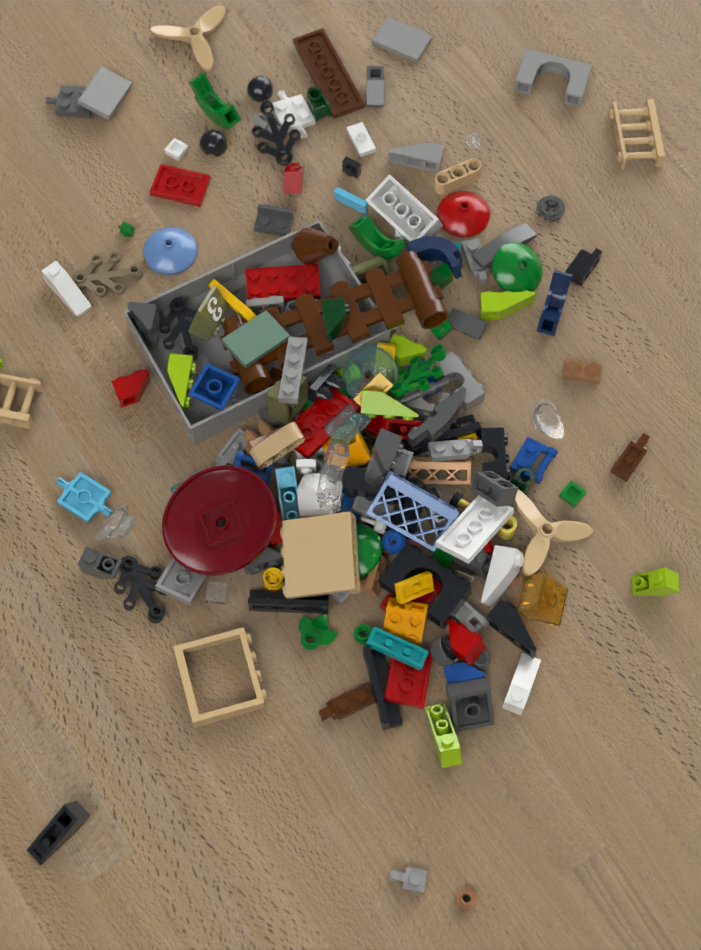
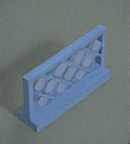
[366,471,459,551]

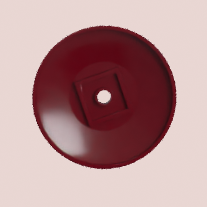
[162,466,277,576]

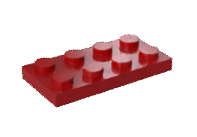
[245,264,321,302]
[294,387,360,459]

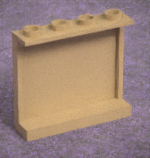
[280,511,360,600]

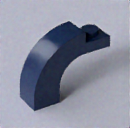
[406,236,463,279]
[537,270,572,336]

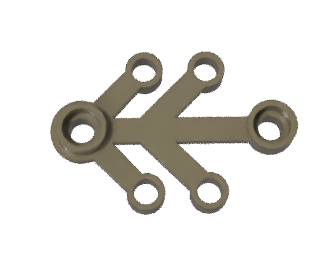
[72,252,143,298]

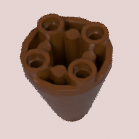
[291,227,339,264]

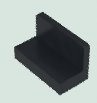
[565,248,602,286]

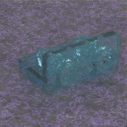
[324,405,371,445]

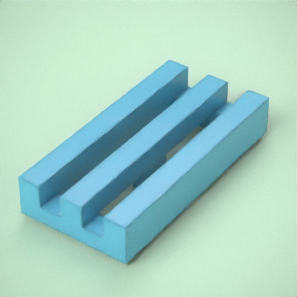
[334,187,368,215]

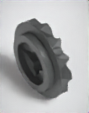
[536,196,565,222]

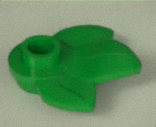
[298,615,337,650]

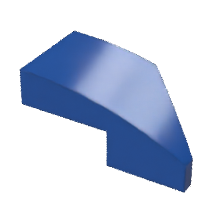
[443,662,487,684]

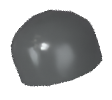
[430,635,458,666]

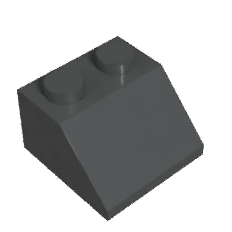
[446,678,495,732]

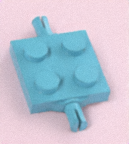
[56,472,113,524]

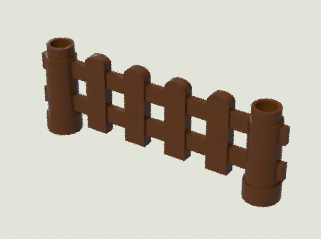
[220,251,449,394]

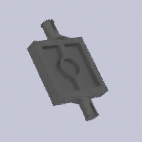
[46,85,92,118]

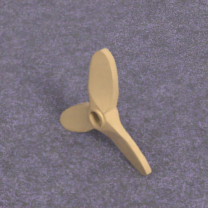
[150,5,226,72]
[514,490,593,576]

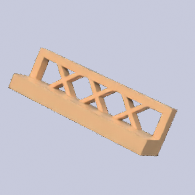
[407,456,471,484]

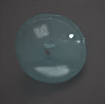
[342,346,398,397]

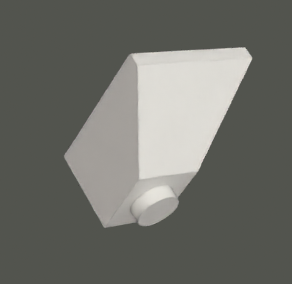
[297,473,344,518]

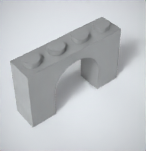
[514,49,592,108]

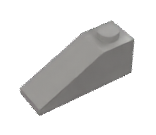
[388,142,444,173]

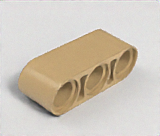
[434,158,482,195]
[249,422,305,469]

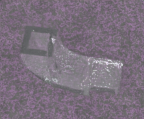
[317,442,349,512]

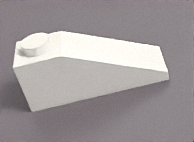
[42,261,92,318]
[481,545,524,607]
[502,653,541,715]

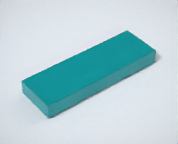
[365,626,429,671]

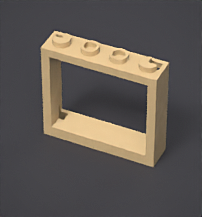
[173,627,268,728]

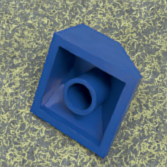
[189,363,241,411]

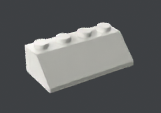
[365,174,443,242]

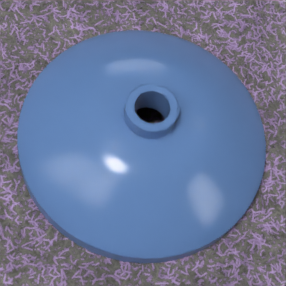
[143,227,197,275]

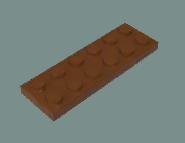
[293,28,365,119]

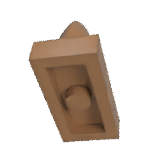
[562,359,602,384]
[244,419,281,455]
[359,555,388,597]

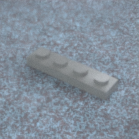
[278,336,308,404]

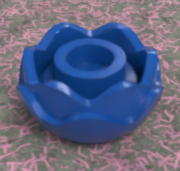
[382,529,406,554]

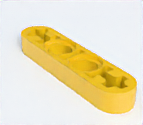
[207,279,256,322]

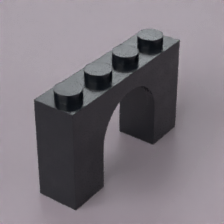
[379,544,472,630]

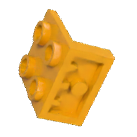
[383,597,428,647]

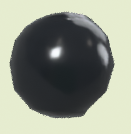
[247,76,273,102]
[199,130,228,157]

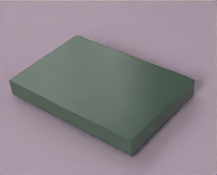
[222,311,290,368]

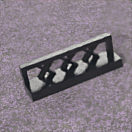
[403,414,481,456]
[248,590,329,614]
[363,646,403,730]

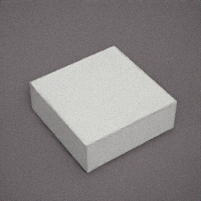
[164,138,189,161]

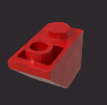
[283,163,304,194]
[112,369,150,408]
[448,620,486,666]

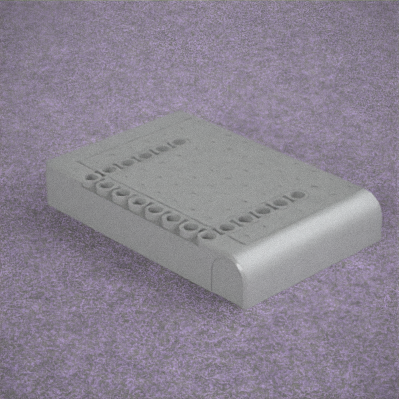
[124,220,391,444]

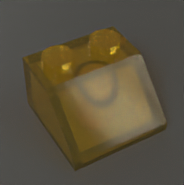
[518,573,568,626]

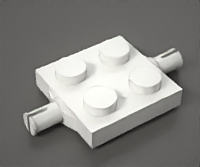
[270,90,315,139]

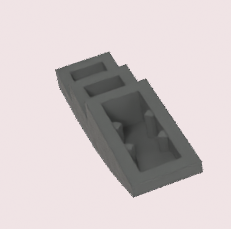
[472,223,537,270]

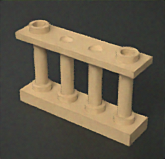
[608,99,665,169]
[0,373,44,429]

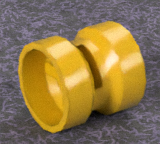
[263,568,284,591]

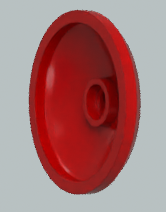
[437,191,490,238]

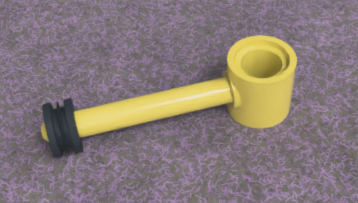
[449,491,517,540]

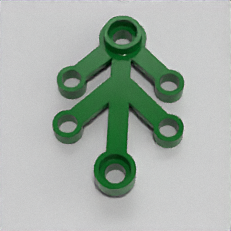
[389,344,446,398]

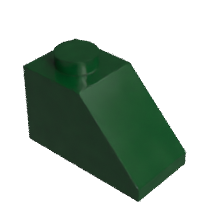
[321,297,350,343]

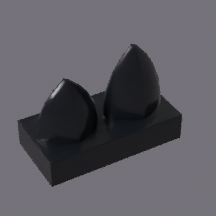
[308,364,347,403]

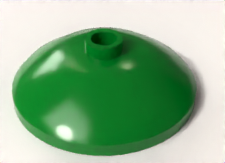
[492,242,543,292]
[356,524,383,578]

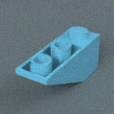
[274,465,300,521]

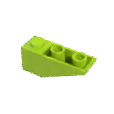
[479,291,535,321]
[167,353,197,415]
[361,390,418,420]
[425,702,462,768]

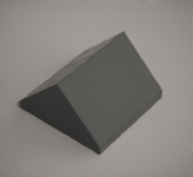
[127,302,160,348]

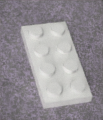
[436,495,514,564]

